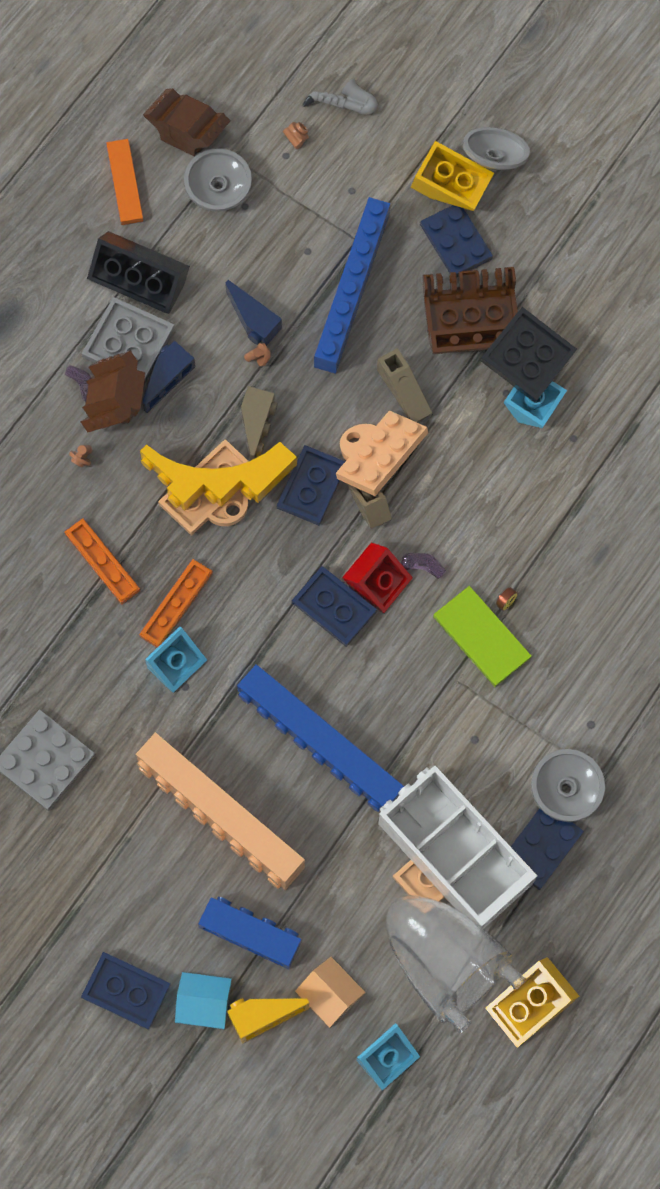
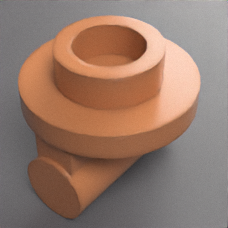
[283,122,308,149]
[244,343,270,366]
[69,445,92,467]

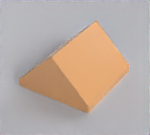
[295,957,366,1028]

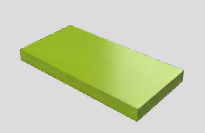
[433,586,532,687]

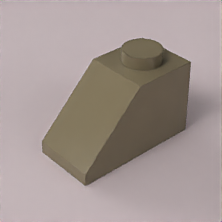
[348,484,392,528]

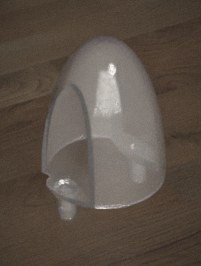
[386,895,526,1034]

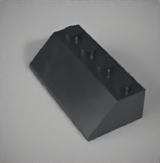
[87,231,190,314]

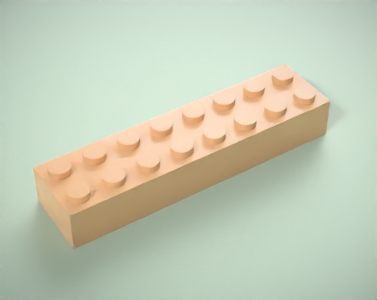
[136,732,305,890]

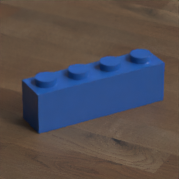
[198,896,301,970]

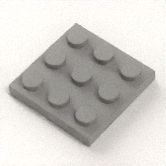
[82,297,175,384]
[0,709,96,811]

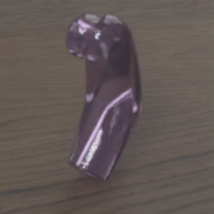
[65,365,91,402]
[401,553,446,579]

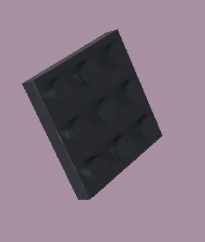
[480,307,577,403]

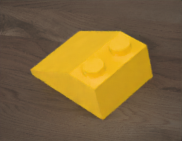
[410,141,494,211]
[486,957,580,1048]
[227,998,309,1044]

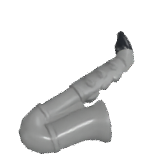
[302,79,378,115]

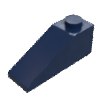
[225,280,282,346]
[142,341,195,413]

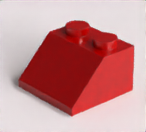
[342,542,413,613]

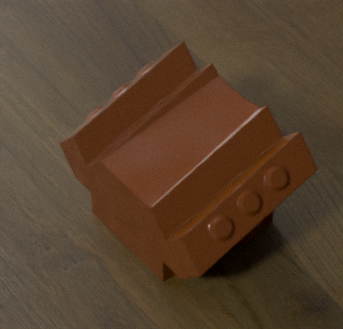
[143,88,231,157]
[80,350,146,432]

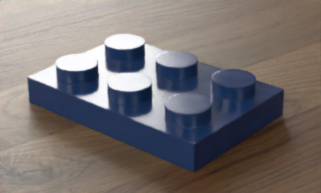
[420,205,493,277]
[276,445,346,526]
[291,566,377,647]
[511,808,584,890]
[81,952,171,1030]

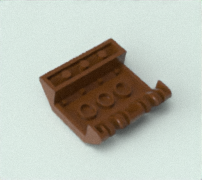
[423,267,518,354]

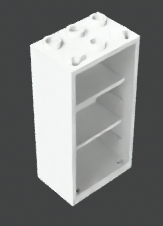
[378,766,537,934]

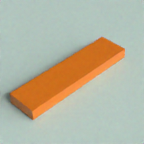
[106,139,144,225]
[64,518,140,605]
[139,559,213,648]

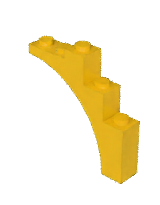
[140,442,297,511]

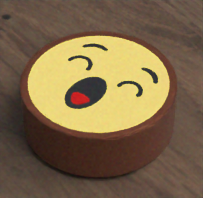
[496,587,518,611]

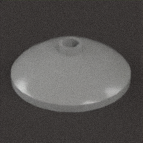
[463,127,530,170]
[184,148,252,211]
[531,749,605,822]

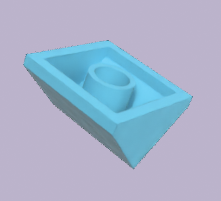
[504,381,567,428]
[145,627,207,693]
[175,972,232,1029]
[357,1023,420,1090]

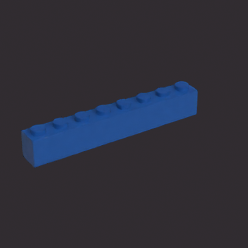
[314,197,390,374]
[237,664,404,812]

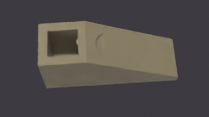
[377,348,432,422]
[241,386,278,460]

